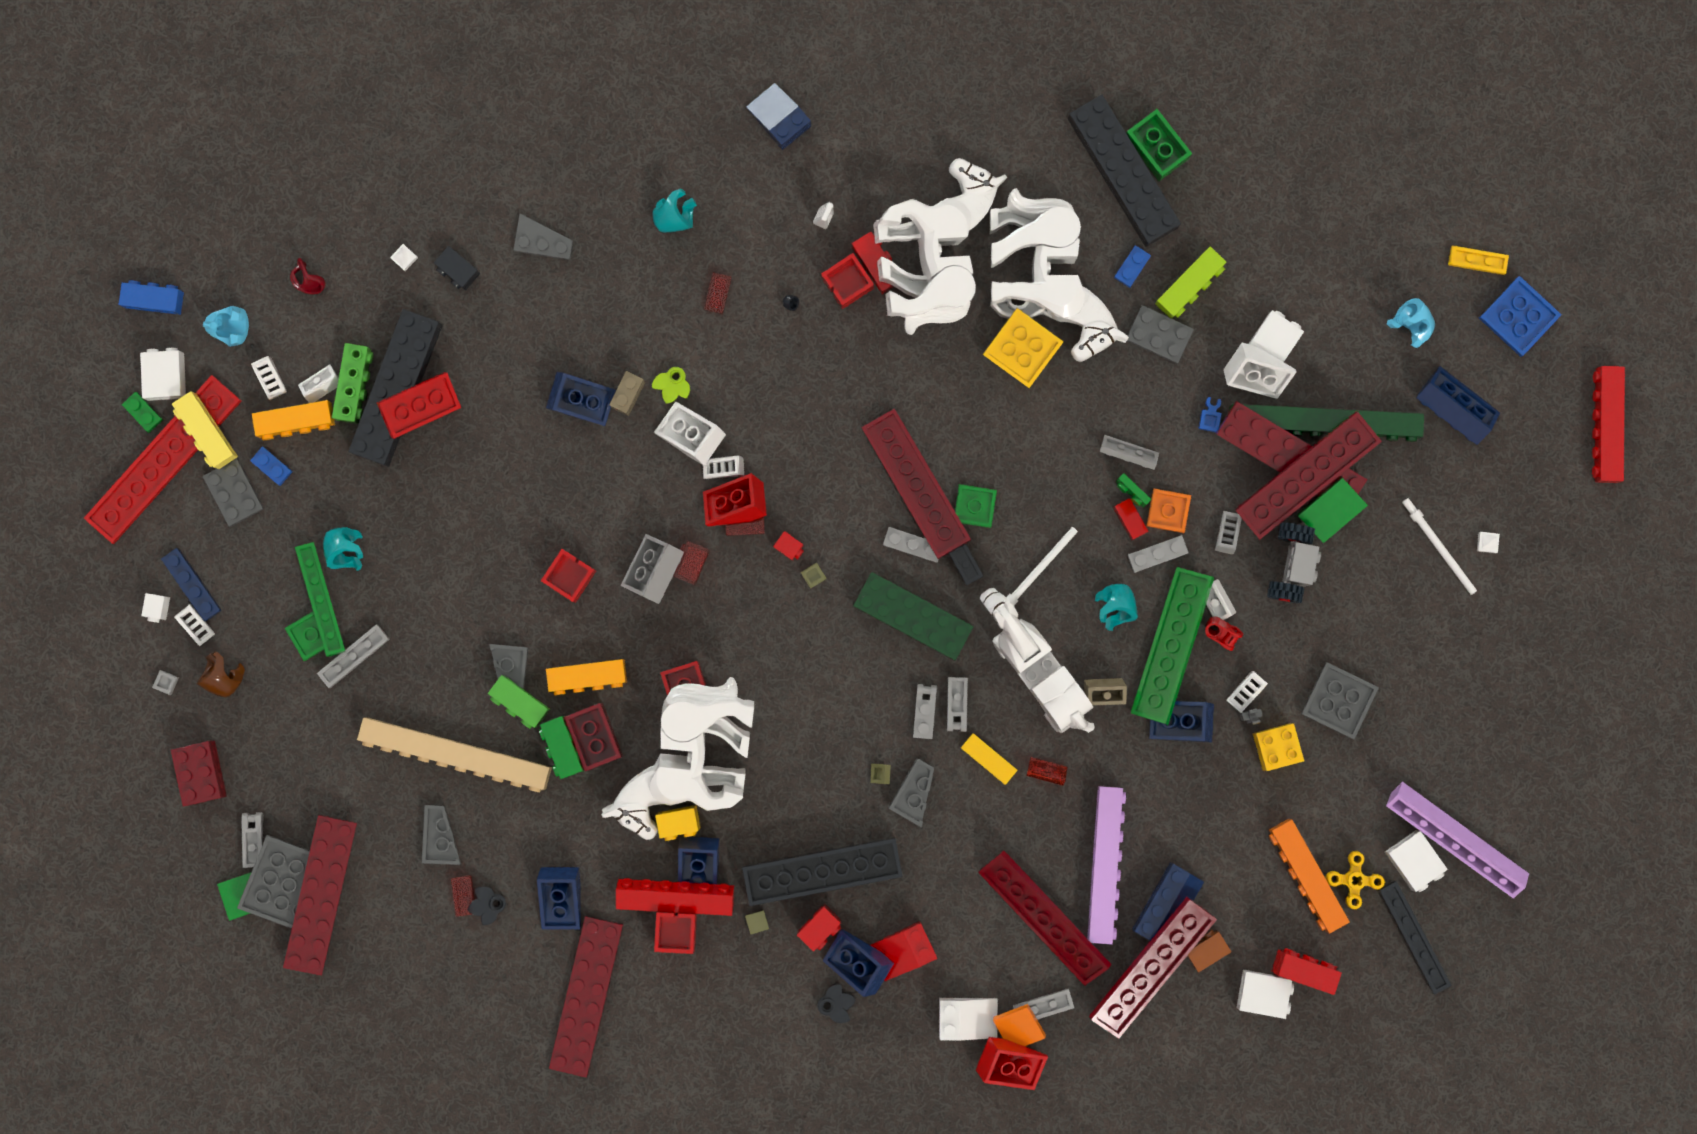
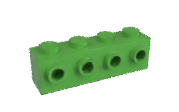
[332,343,373,424]

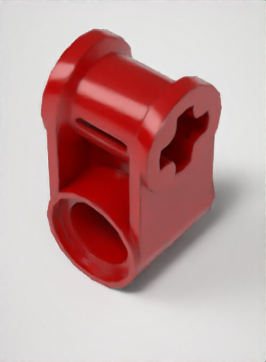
[1205,616,1244,651]

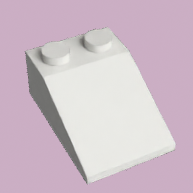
[1224,343,1296,399]
[654,402,726,466]
[939,998,998,1040]

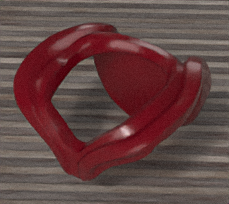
[290,258,326,295]

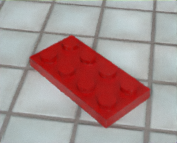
[377,372,461,439]

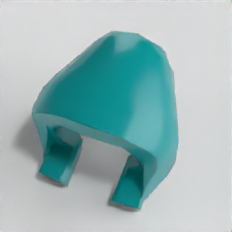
[653,188,697,233]
[323,527,363,571]
[1095,584,1138,631]

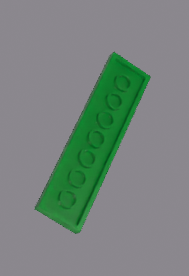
[1131,567,1214,725]

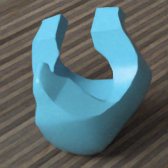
[1387,298,1435,348]
[203,306,249,347]

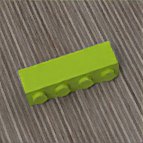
[1155,247,1226,319]

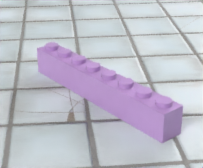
[1386,782,1529,898]
[1087,786,1126,944]

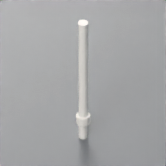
[1402,498,1477,595]
[1006,527,1078,606]

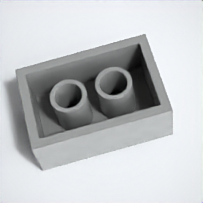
[621,534,684,604]

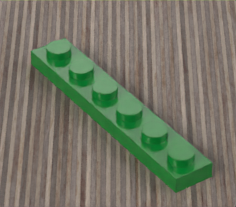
[295,542,345,657]

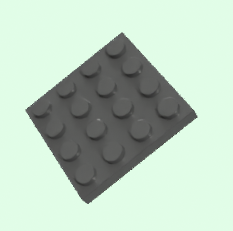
[237,835,310,928]

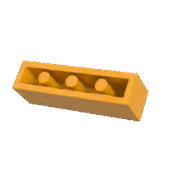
[252,400,335,440]
[546,659,627,695]

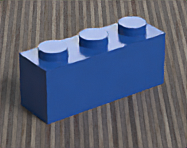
[119,280,184,315]

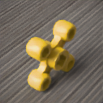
[1325,851,1385,910]

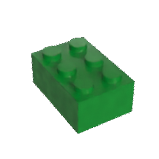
[1126,109,1192,181]
[539,716,584,779]

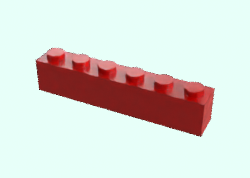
[1592,366,1625,483]
[616,878,734,916]

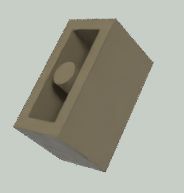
[609,371,645,416]
[1084,678,1127,705]

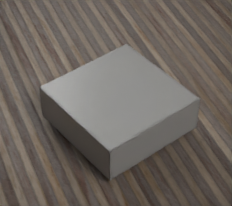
[152,670,179,695]

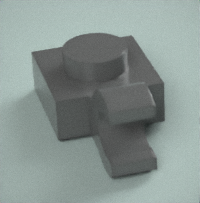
[1239,709,1263,725]

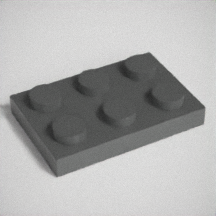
[1127,305,1194,364]
[203,458,264,527]

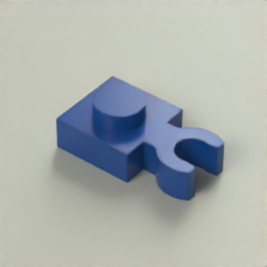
[1198,397,1222,432]

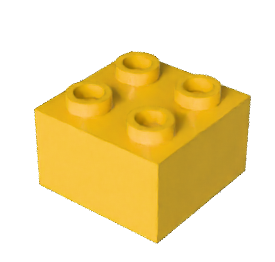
[1253,723,1304,771]
[655,805,701,841]

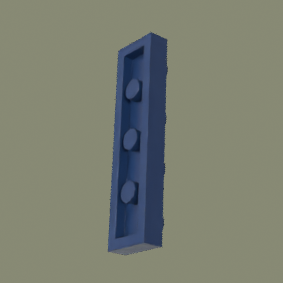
[161,548,222,621]

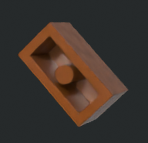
[1187,930,1231,973]

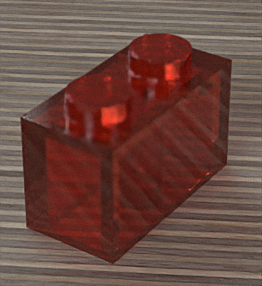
[673,541,710,586]

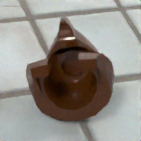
[196,651,245,698]

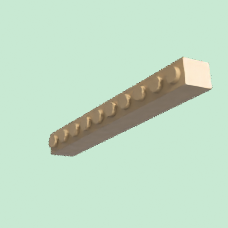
[357,717,552,792]

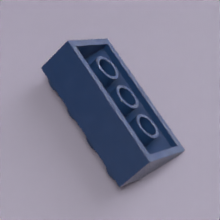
[1416,366,1500,445]
[1132,862,1204,941]

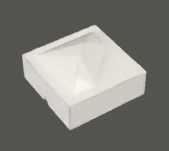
[390,244,418,271]
[1477,532,1500,553]

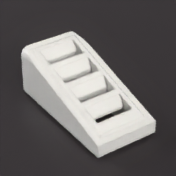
[813,202,834,229]
[251,356,287,400]
[703,456,744,479]
[174,603,215,646]
[1226,671,1268,713]

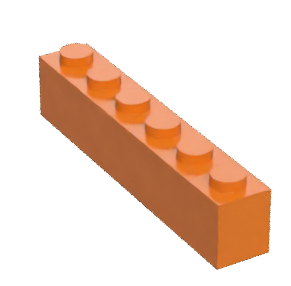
[1269,819,1350,934]

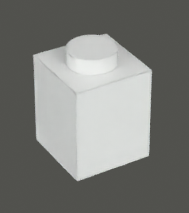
[141,593,170,623]

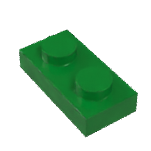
[122,392,163,433]
[1115,473,1152,507]

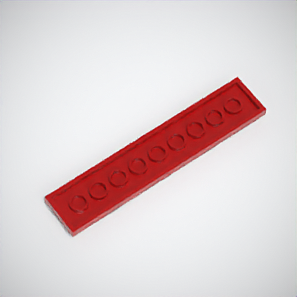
[84,375,242,544]

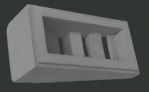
[1215,511,1242,554]

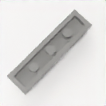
[317,624,390,688]

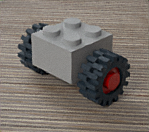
[1267,523,1321,603]

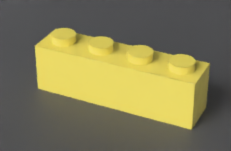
[172,391,238,469]

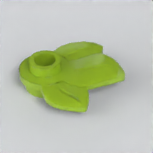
[652,367,690,404]

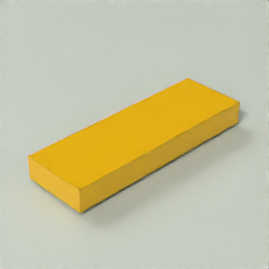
[1448,246,1509,275]
[961,733,1017,785]

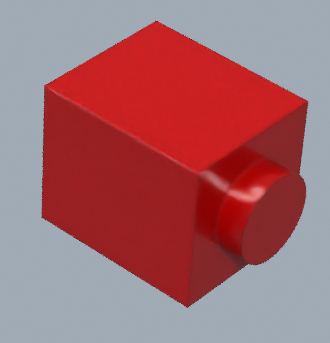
[773,531,804,561]

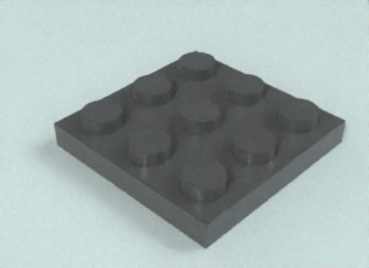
[1301,662,1379,740]

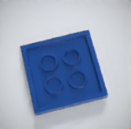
[1479,276,1562,357]

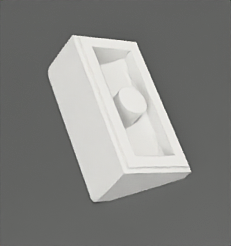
[298,365,339,403]
[1206,579,1236,620]

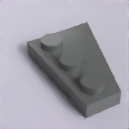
[513,214,573,260]
[489,644,529,689]
[888,758,934,828]
[422,805,461,865]

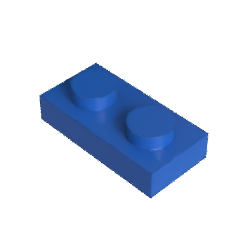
[1114,245,1151,288]
[250,446,293,486]

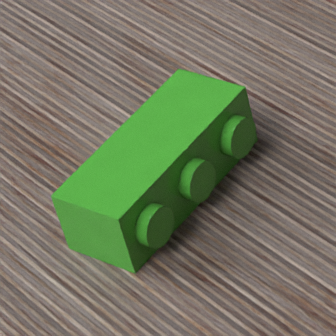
[488,675,550,729]

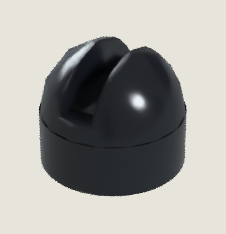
[783,295,799,311]

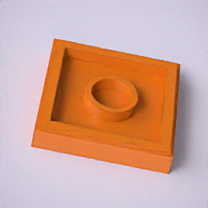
[1146,489,1191,533]
[993,1004,1046,1046]

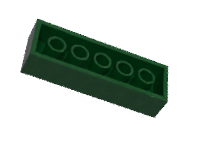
[853,572,974,661]

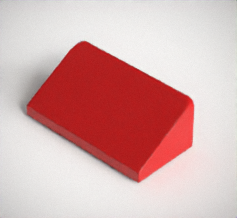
[1113,498,1149,541]

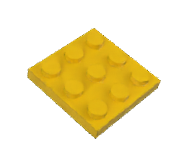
[983,308,1063,388]

